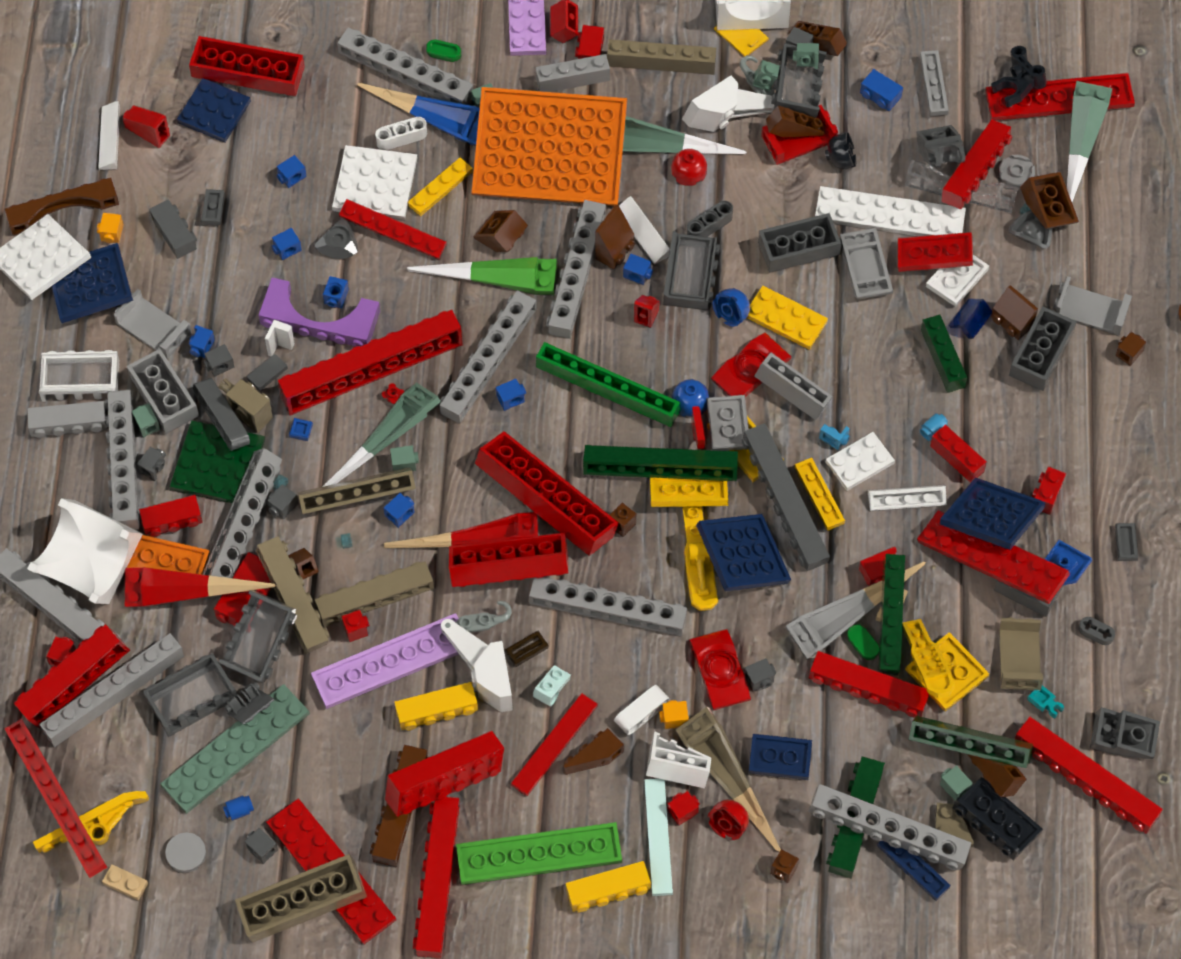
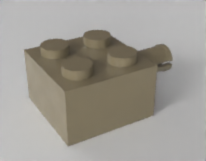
[219,378,273,434]

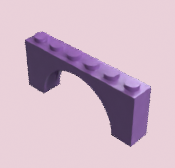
[259,278,380,347]

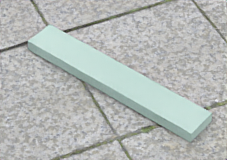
[644,779,673,896]

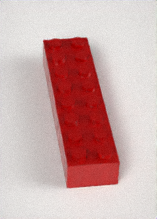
[475,431,619,556]

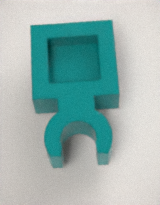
[1027,685,1064,718]

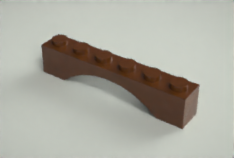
[5,178,119,236]

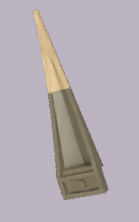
[676,707,781,852]

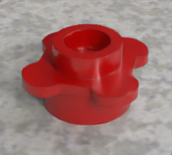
[382,383,404,404]

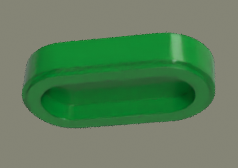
[426,39,461,62]
[847,625,879,660]

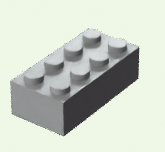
[127,349,199,434]

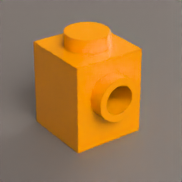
[97,213,124,243]
[659,700,689,729]

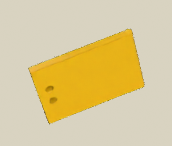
[714,26,769,56]

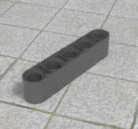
[193,378,250,451]

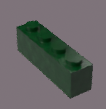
[921,314,967,393]

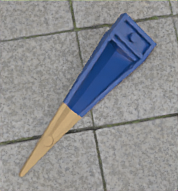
[357,83,480,146]

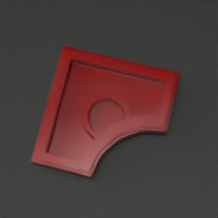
[691,406,705,449]

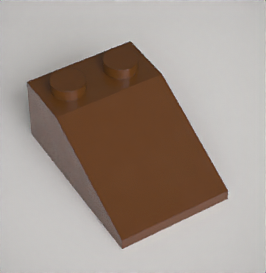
[1020,172,1079,229]
[595,204,635,270]

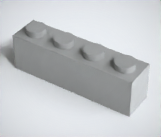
[536,54,610,92]
[755,353,833,420]
[28,401,107,438]

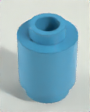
[920,413,948,441]

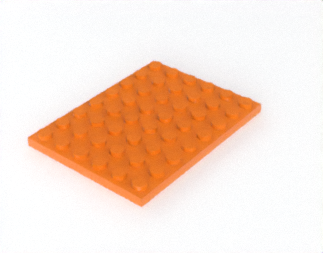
[472,87,627,206]

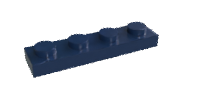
[877,830,951,901]

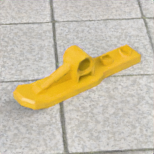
[682,506,718,611]
[902,619,955,698]
[33,791,149,853]

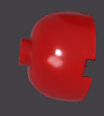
[671,148,707,186]
[708,799,749,840]

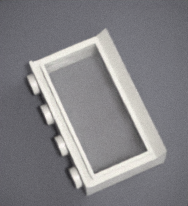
[39,350,119,402]

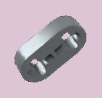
[1079,617,1115,645]

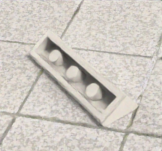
[99,101,120,170]
[619,196,670,265]
[868,485,947,511]

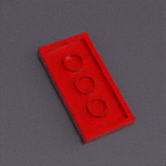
[898,232,973,272]

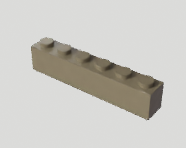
[607,39,716,75]
[297,467,416,514]
[256,536,329,654]
[315,561,434,627]

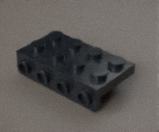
[952,777,1043,861]

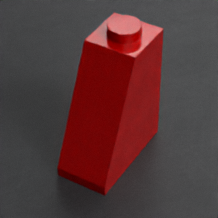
[123,105,170,148]

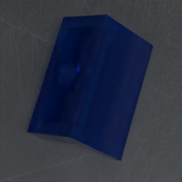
[948,299,992,339]

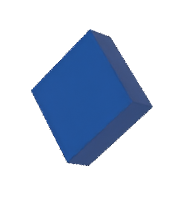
[289,418,313,441]

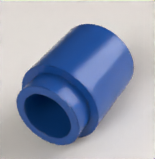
[223,795,254,821]

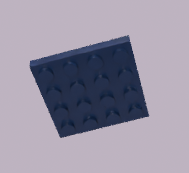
[52,243,134,323]
[940,477,1045,550]
[696,514,791,592]

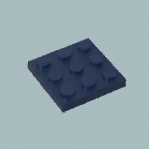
[177,78,251,143]

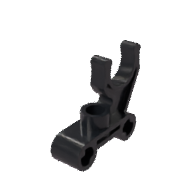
[991,46,1047,107]

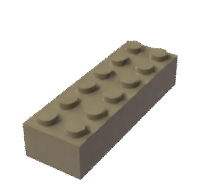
[235,854,367,942]

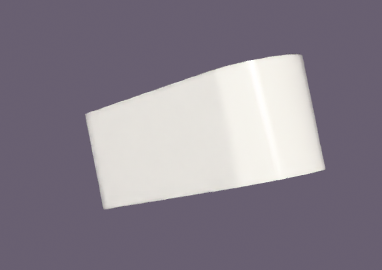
[375,117,427,150]
[614,685,670,735]

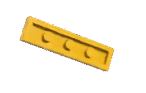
[408,157,473,216]
[794,458,845,531]

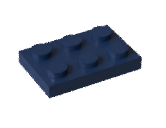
[749,734,812,780]

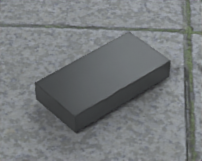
[247,354,288,391]
[1115,523,1138,561]

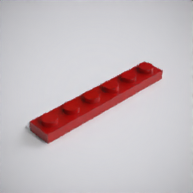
[339,199,447,260]

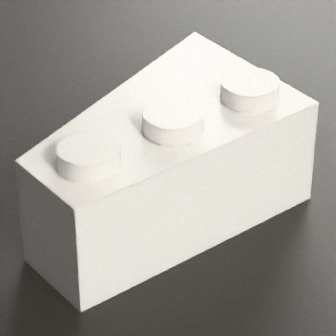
[646,732,711,788]

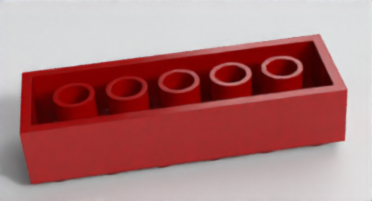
[189,36,305,97]
[449,533,569,587]
[14,624,130,729]
[385,731,504,817]

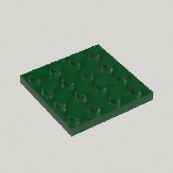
[170,420,265,503]

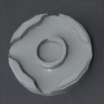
[999,154,1035,189]
[165,832,207,873]

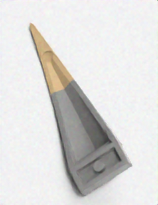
[785,562,926,659]

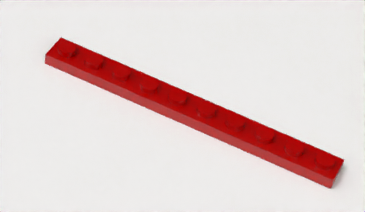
[5,719,108,878]

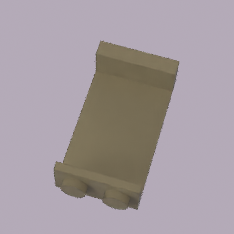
[999,617,1043,690]

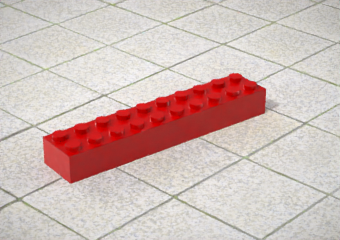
[278,309,463,416]

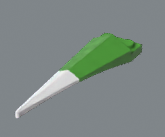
[407,257,557,295]

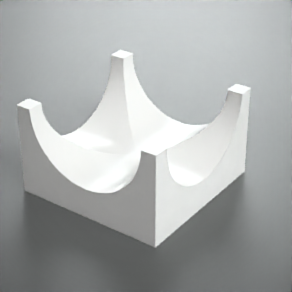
[715,0,791,30]
[27,498,142,604]

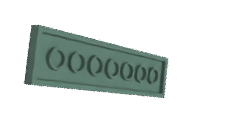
[160,684,310,814]

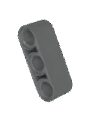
[687,201,733,237]

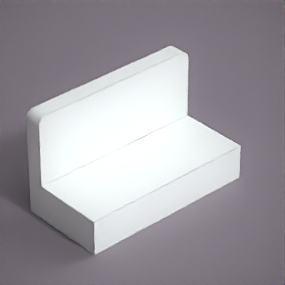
[265,320,294,356]

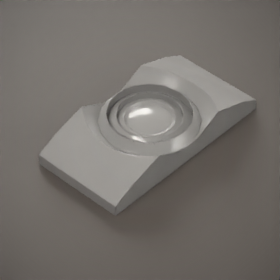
[840,228,893,299]

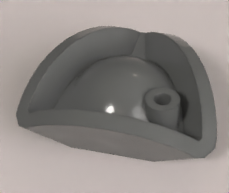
[1009,211,1052,249]
[315,219,358,259]

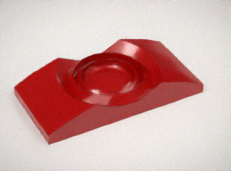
[711,333,792,397]
[690,629,751,711]

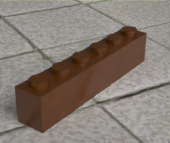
[370,745,428,867]

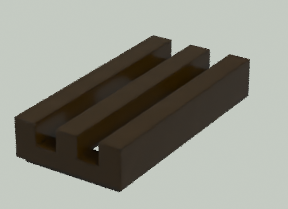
[505,630,549,667]

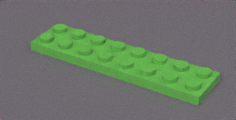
[456,822,622,885]

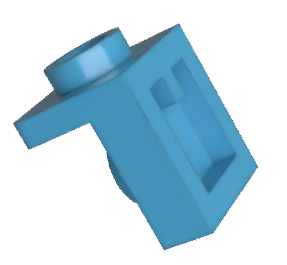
[819,424,850,450]

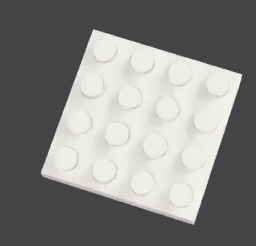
[332,145,418,220]
[0,214,91,300]

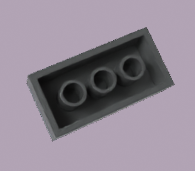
[758,213,841,273]
[1009,306,1077,391]

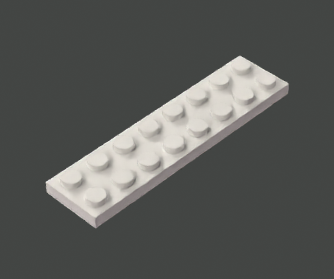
[815,186,966,237]

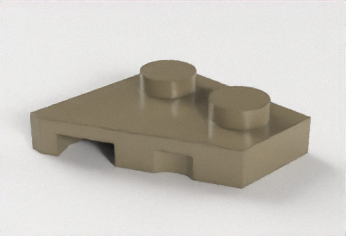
[935,803,974,847]

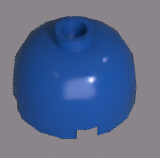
[712,288,750,327]
[672,379,709,417]

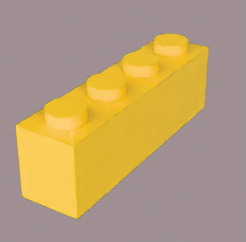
[394,682,478,730]
[566,861,651,912]

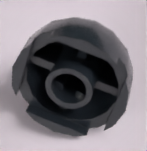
[825,132,856,169]

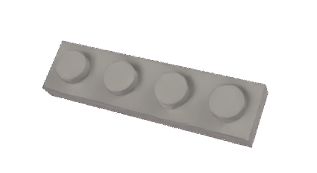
[920,50,949,116]

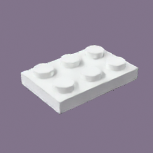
[926,255,989,307]
[825,432,895,491]

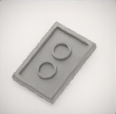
[707,395,749,451]

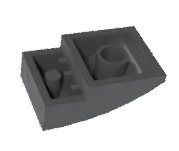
[1090,707,1160,759]

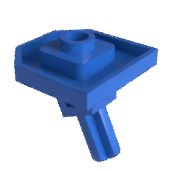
[1045,540,1092,586]

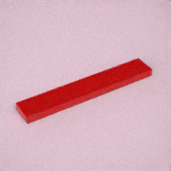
[511,693,598,796]

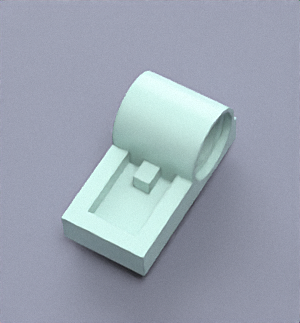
[533,665,571,707]

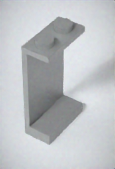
[1053,276,1132,336]
[114,289,192,359]

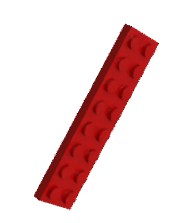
[985,73,1135,121]
[917,510,1070,604]
[266,798,396,945]

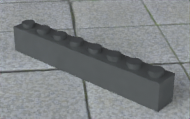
[742,423,830,571]

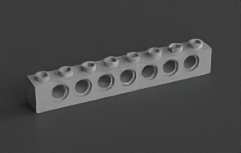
[337,28,473,105]
[546,200,606,339]
[439,290,537,424]
[105,390,139,530]
[202,448,282,578]
[529,576,687,637]
[808,784,971,870]

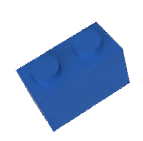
[860,69,903,111]

